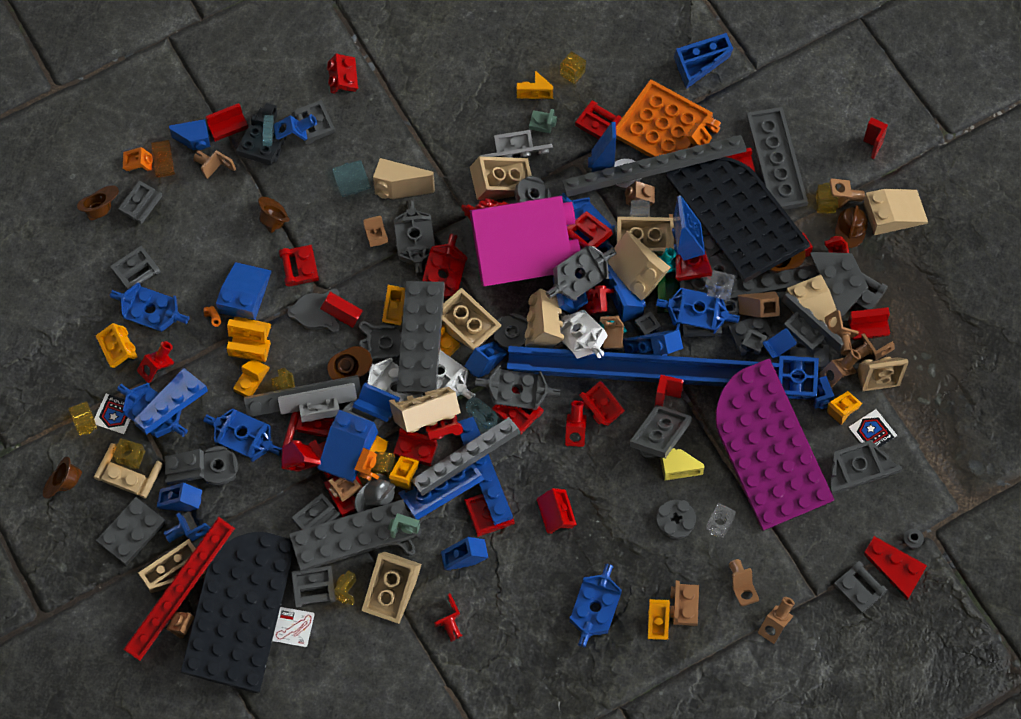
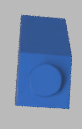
[169,119,211,150]
[465,341,508,378]
[156,482,202,512]
[441,537,489,570]

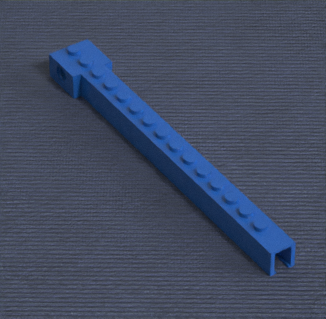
[507,346,819,400]

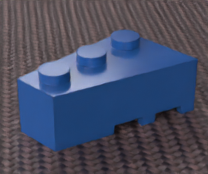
[674,33,733,89]

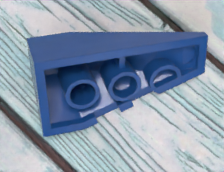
[588,122,616,172]
[603,264,646,322]

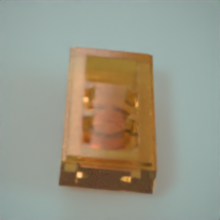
[151,140,175,178]

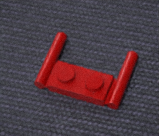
[283,411,335,445]

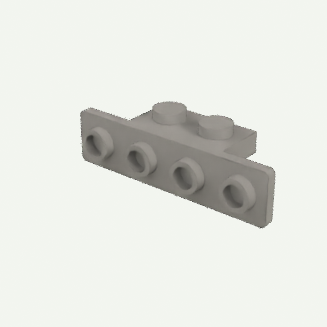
[479,130,553,158]
[278,383,357,422]

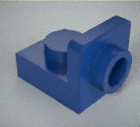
[813,376,834,409]

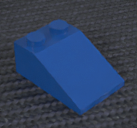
[672,196,705,261]
[216,262,271,320]
[318,410,378,482]

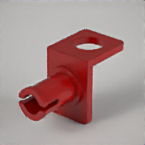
[137,341,174,383]
[565,401,587,447]
[434,593,462,642]

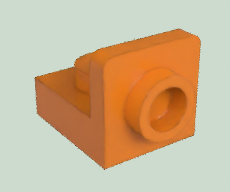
[687,123,712,147]
[123,147,153,171]
[354,448,379,481]

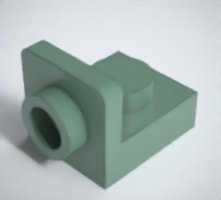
[529,109,557,133]
[388,513,420,538]

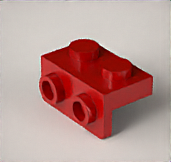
[327,54,358,93]
[580,381,625,426]

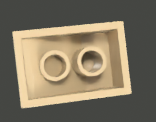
[470,157,533,200]
[373,158,435,199]
[863,189,928,235]
[617,217,674,256]
[608,231,671,300]
[786,275,837,327]
[442,288,501,351]
[857,357,908,392]
[362,552,422,624]

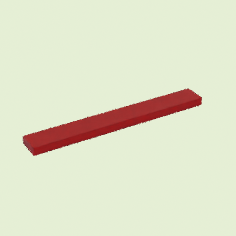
[124,516,235,661]

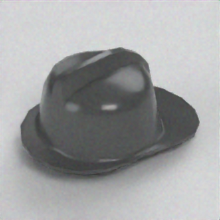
[355,474,395,513]

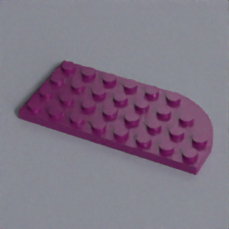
[715,358,835,531]

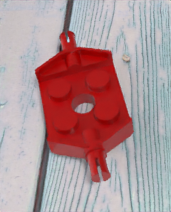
[422,234,468,300]

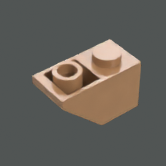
[738,291,780,318]

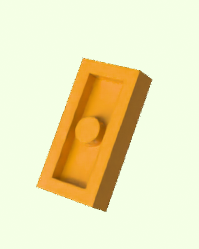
[227,316,271,344]
[227,337,271,362]

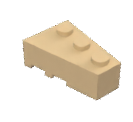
[525,289,564,349]
[389,387,461,433]
[138,539,207,593]

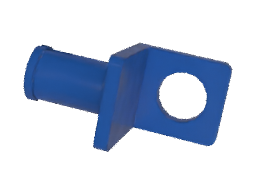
[274,114,317,141]
[762,328,797,358]
[164,513,210,543]

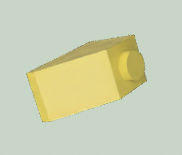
[660,448,704,481]

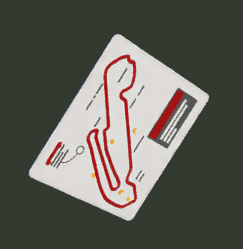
[272,607,314,647]

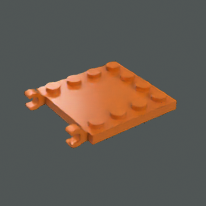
[616,79,721,158]

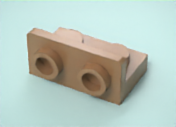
[670,580,699,626]

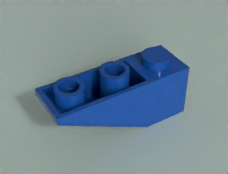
[623,330,683,355]

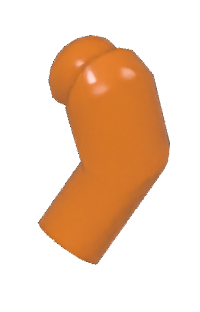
[204,306,221,327]

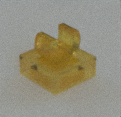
[271,368,295,390]

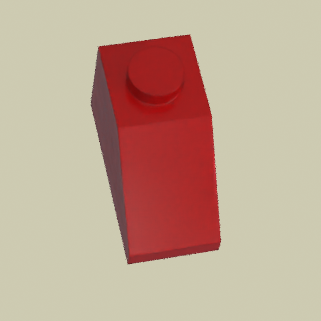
[281,440,321,472]

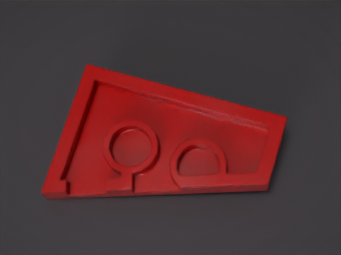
[675,252,714,281]
[864,536,927,600]

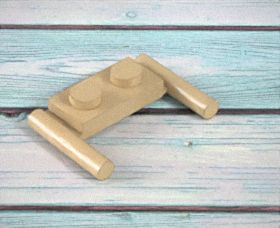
[94,443,163,499]

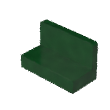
[657,276,680,313]

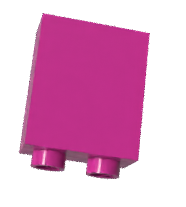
[469,196,580,286]

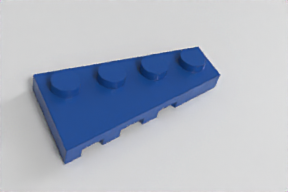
[134,368,208,435]
[398,464,484,520]

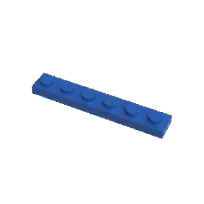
[458,416,513,525]

